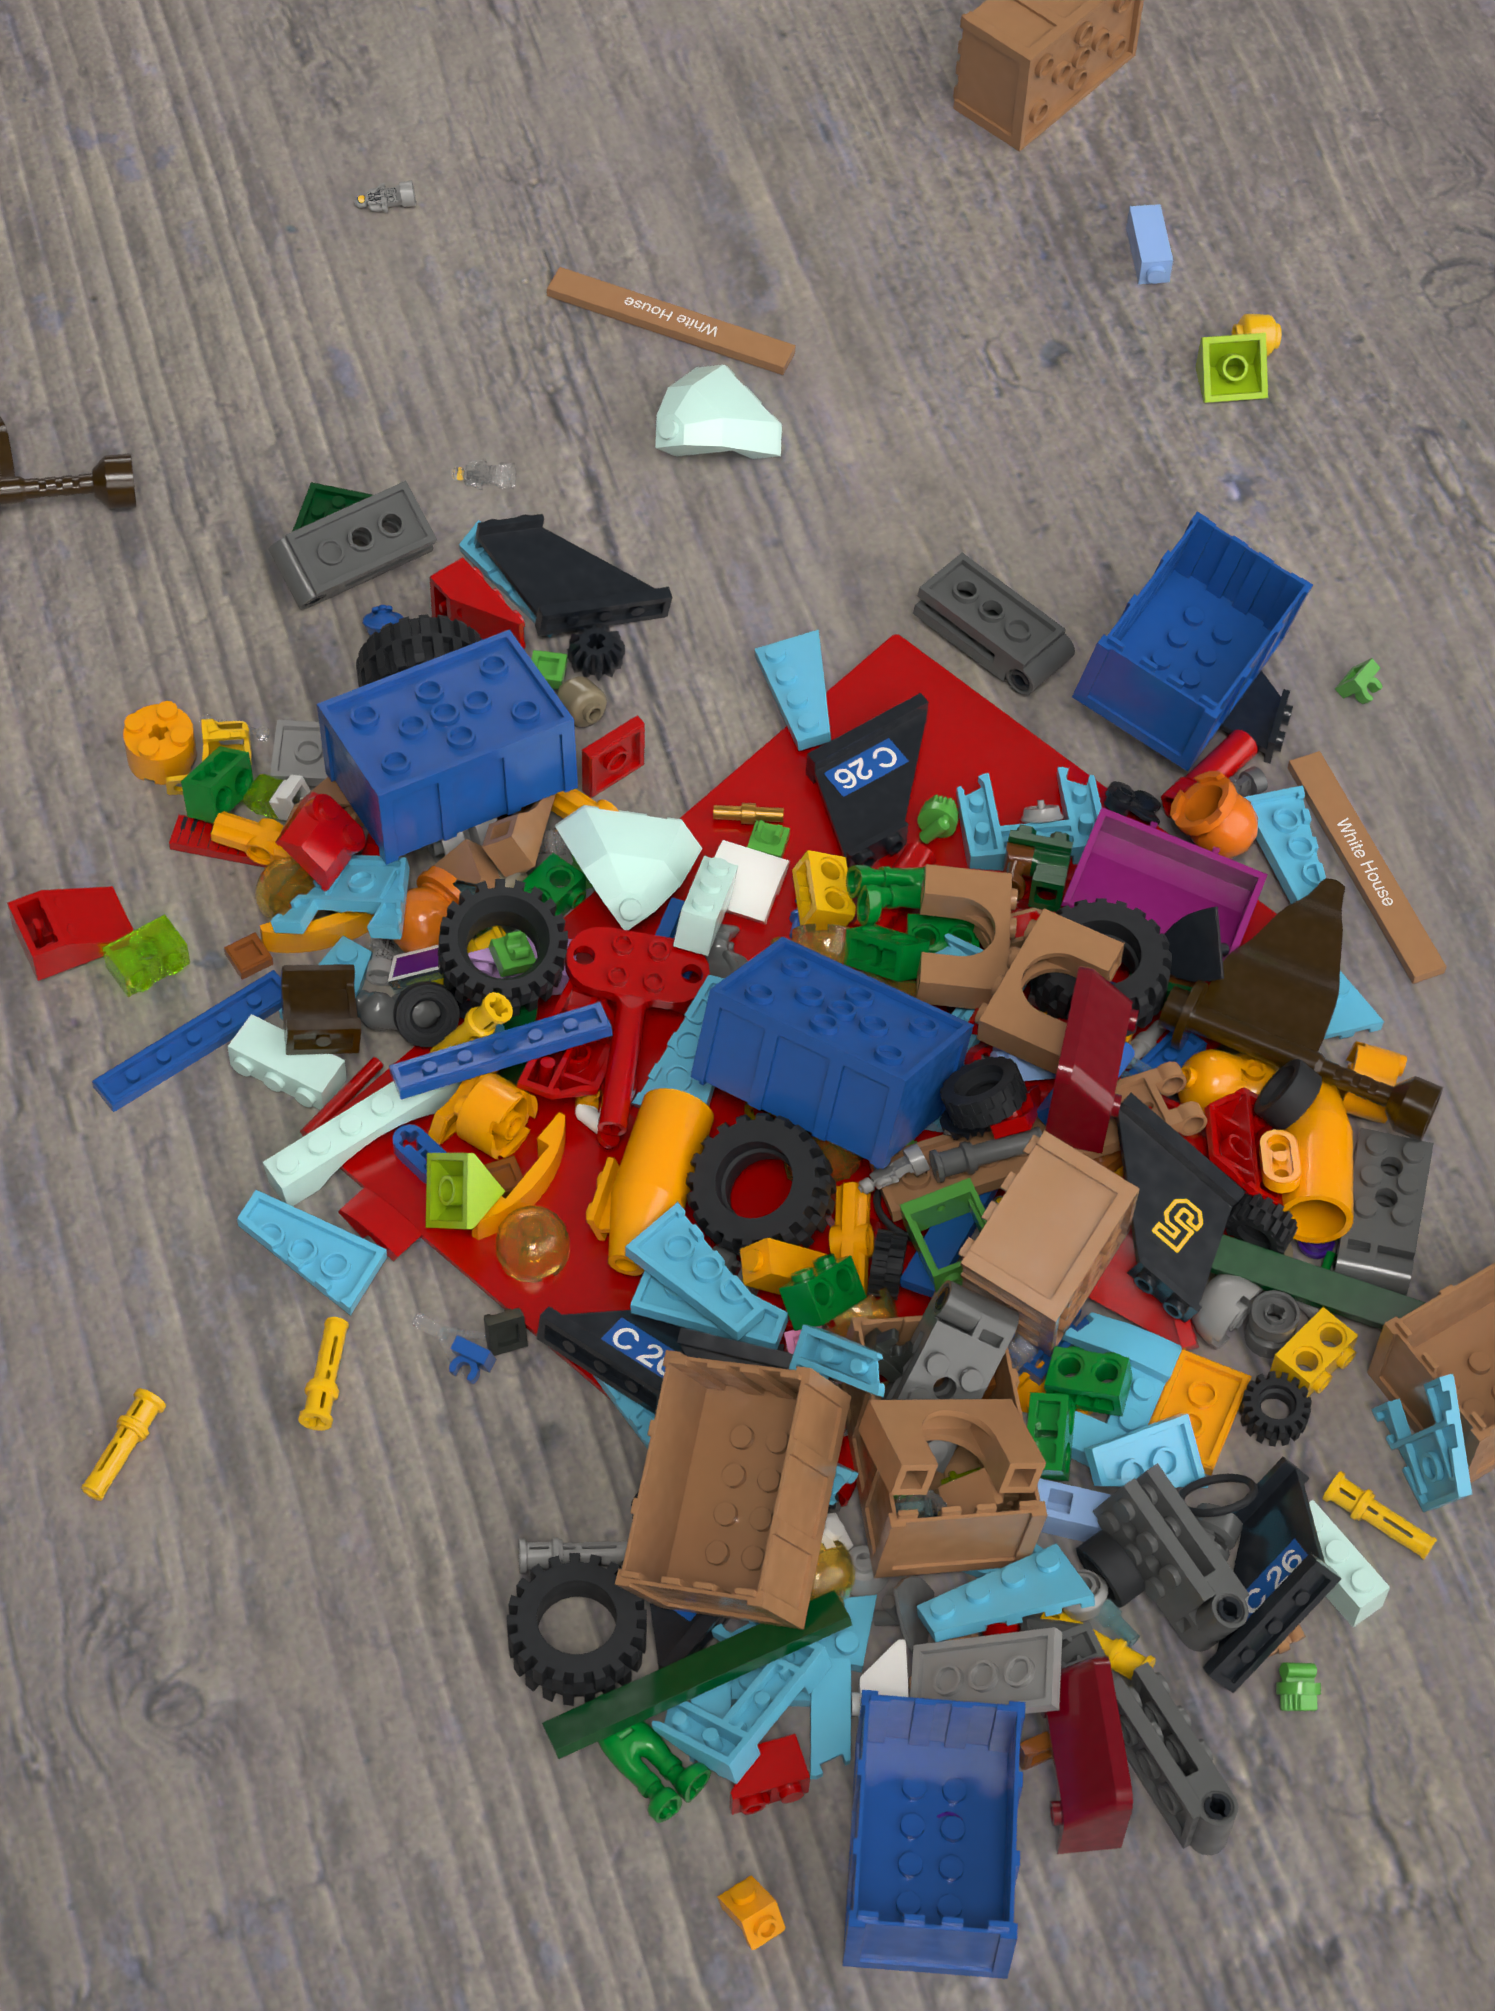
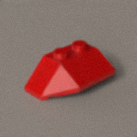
[517,979,615,1100]
[1204,1087,1283,1206]

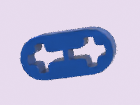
[393,1124,447,1184]

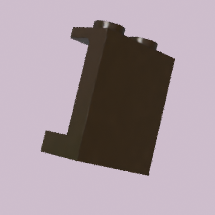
[280,964,361,1055]

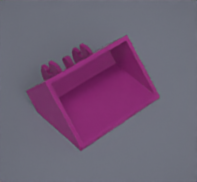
[1061,807,1268,961]

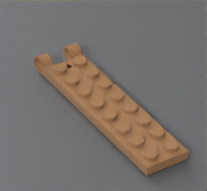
[869,1062,1207,1222]

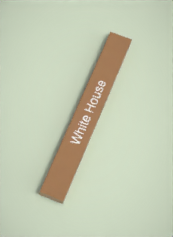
[547,267,796,375]
[1288,751,1447,984]

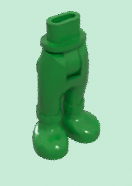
[846,865,925,926]
[598,1694,711,1823]

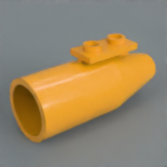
[1275,1082,1354,1243]
[586,1088,714,1276]

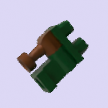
[1003,824,1073,912]

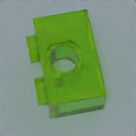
[103,914,190,997]

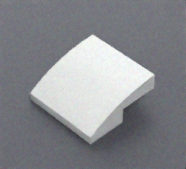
[714,840,790,925]

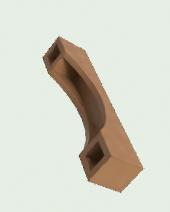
[482,794,555,877]

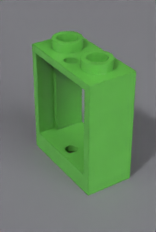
[900,1178,987,1292]

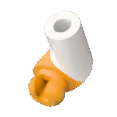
[575,1090,600,1134]

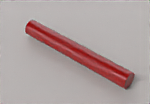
[300,1057,383,1137]

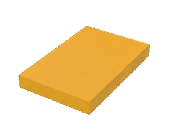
[1148,1350,1252,1476]

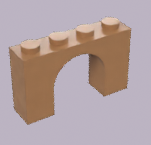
[916,864,1018,1009]
[975,909,1124,1074]
[858,1399,1046,1495]

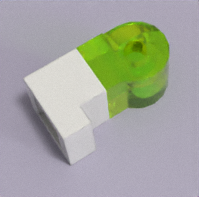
[243,774,311,820]

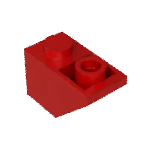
[729,1734,810,1815]

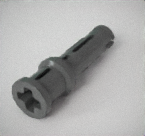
[929,1126,1042,1183]

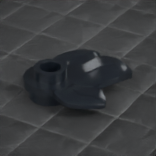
[1104,781,1161,825]

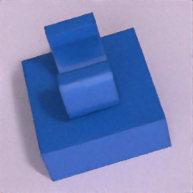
[449,1335,497,1384]

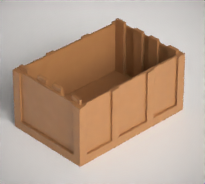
[953,0,1144,152]
[958,1131,1140,1357]
[1367,1263,1495,1483]
[838,1316,1048,1578]
[615,1350,851,1630]

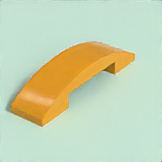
[260,911,374,953]
[472,1112,565,1240]

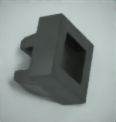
[483,1308,528,1356]
[865,1327,913,1383]

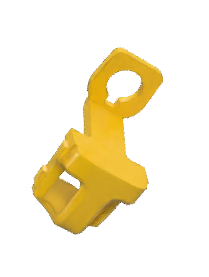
[166,719,252,795]

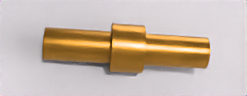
[713,803,784,824]

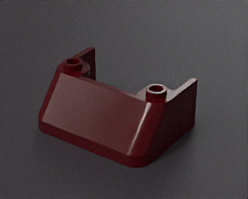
[1045,966,1139,1154]
[1041,1656,1133,1854]

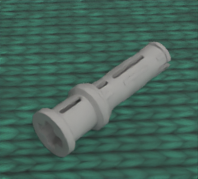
[518,1537,628,1574]

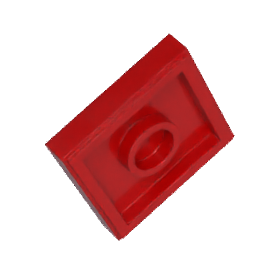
[582,715,645,798]

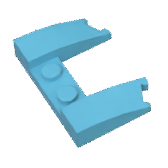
[956,767,1101,871]
[1062,1312,1182,1467]
[789,1324,885,1505]
[652,1621,832,1784]
[690,1657,851,1779]

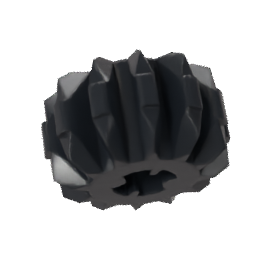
[567,622,625,681]

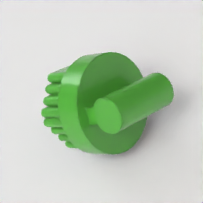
[918,795,959,844]
[1276,1662,1321,1711]

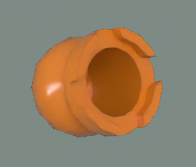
[1170,771,1258,859]
[392,866,461,953]

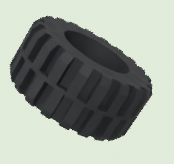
[356,614,483,687]
[1030,898,1172,1036]
[686,1113,836,1258]

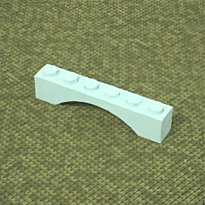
[263,1046,462,1206]

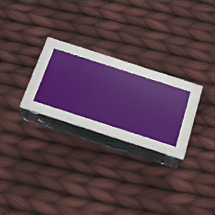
[388,945,444,990]

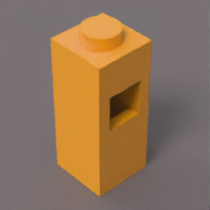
[740,1237,827,1295]

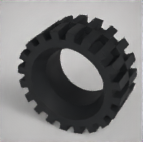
[437,879,568,1017]
[507,1553,647,1706]

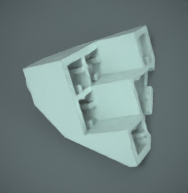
[655,364,782,459]
[555,805,702,930]

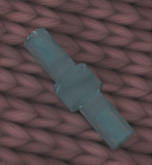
[1095,1600,1140,1647]

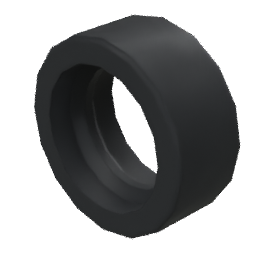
[1254,1059,1322,1130]
[1076,1530,1146,1608]

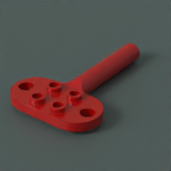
[565,927,710,1136]

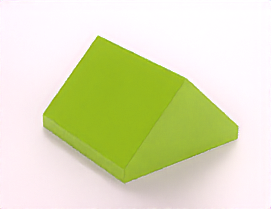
[1195,332,1268,403]
[426,1153,505,1229]

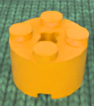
[123,701,197,785]
[1338,1041,1407,1124]
[453,1072,538,1159]

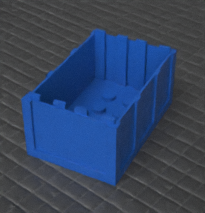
[1072,511,1313,772]
[317,630,578,865]
[690,936,974,1169]
[842,1690,1026,1979]

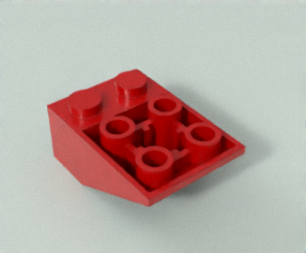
[429,557,526,649]
[7,886,139,981]

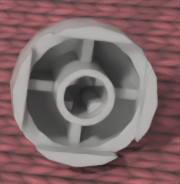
[1191,1274,1262,1349]

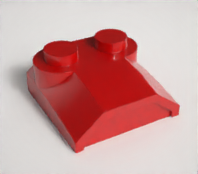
[275,792,365,892]

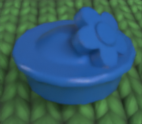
[363,605,404,635]

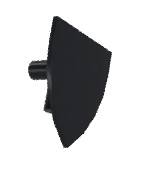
[1164,907,1229,982]

